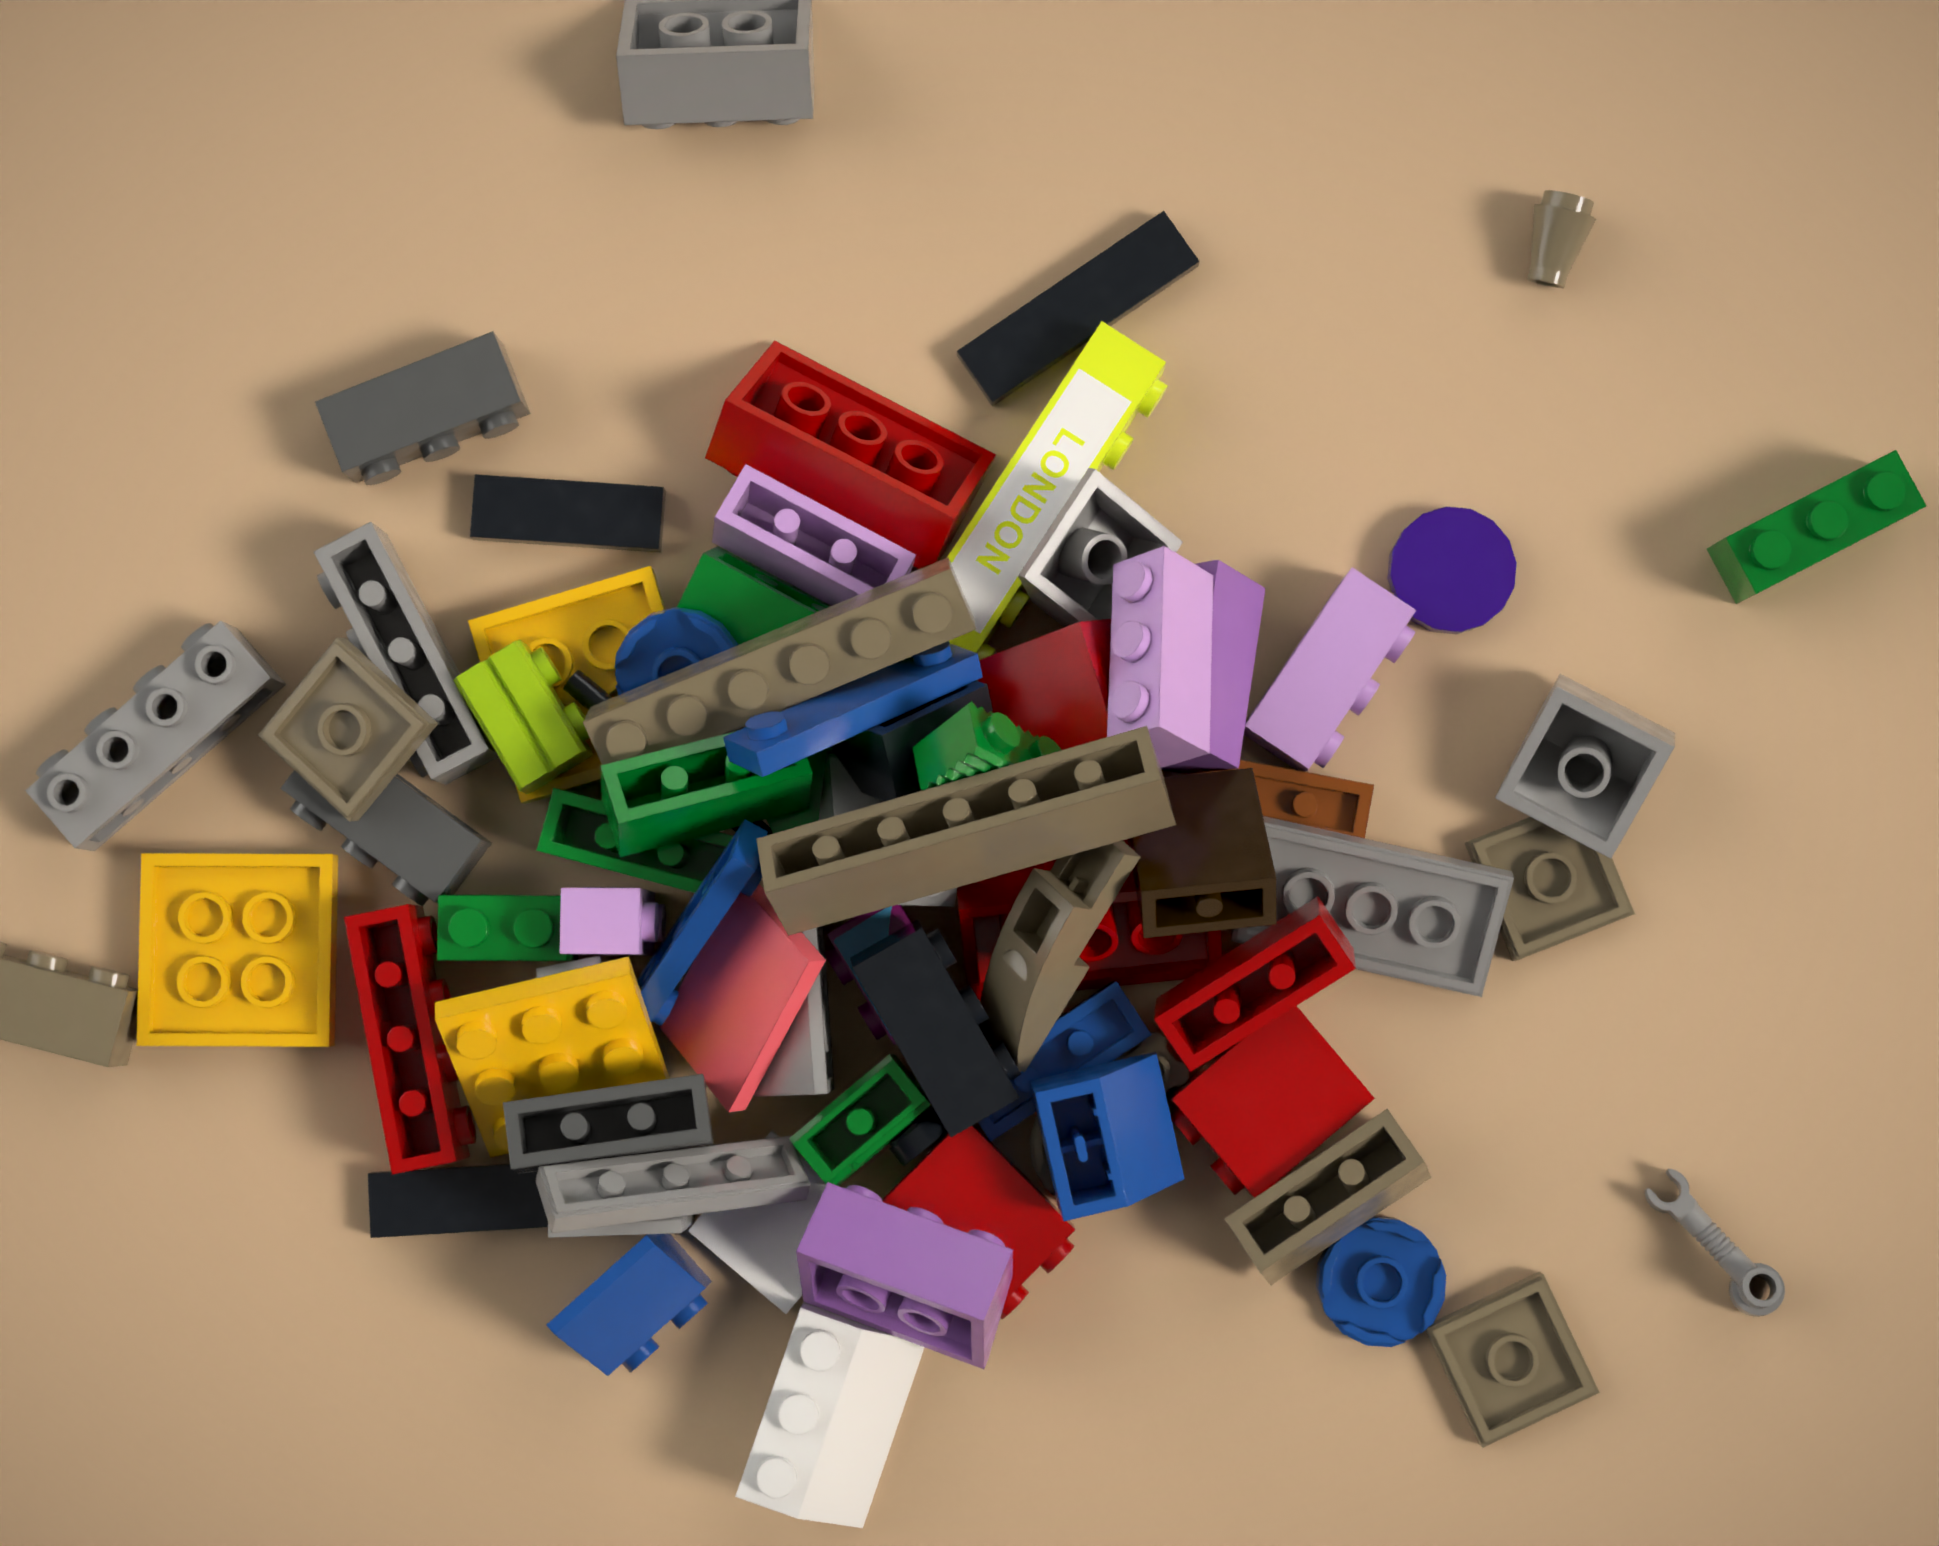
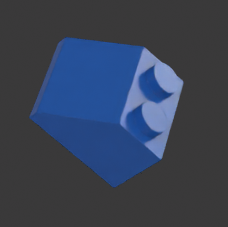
[546,1234,712,1376]

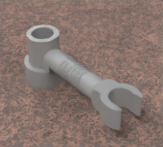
[1645,1169,1785,1317]

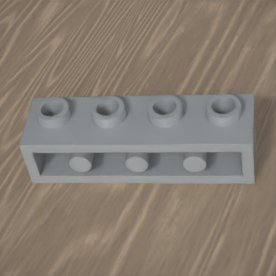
[314,522,499,785]
[25,621,286,851]

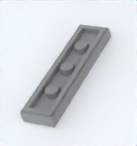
[536,1136,811,1233]

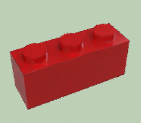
[1154,896,1356,1072]

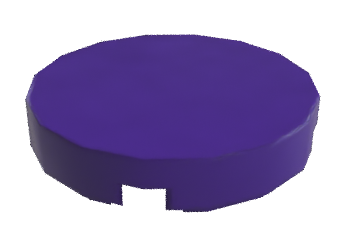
[1387,507,1517,634]

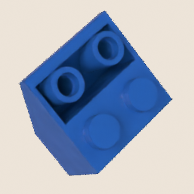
[1029,1052,1185,1221]

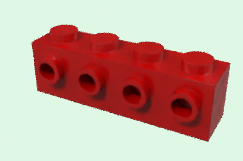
[344,904,476,1175]

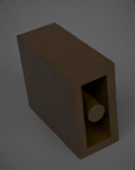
[1127,768,1276,938]

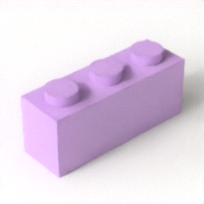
[712,464,916,606]
[1107,546,1213,768]
[1244,567,1416,772]

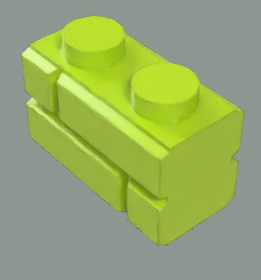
[453,640,593,794]

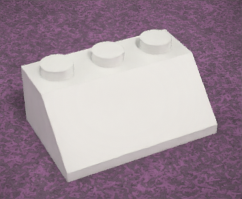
[735,1302,924,1528]

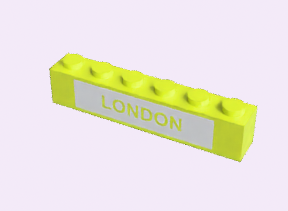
[947,321,1168,681]

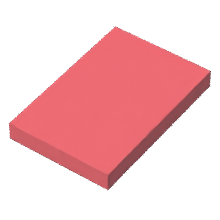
[660,884,826,1112]

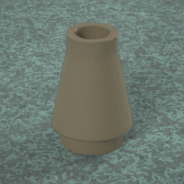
[1527,190,1596,288]

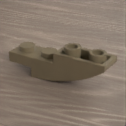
[979,840,1140,1072]

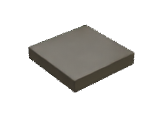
[258,638,438,822]
[1465,817,1635,961]
[1426,1272,1600,1448]

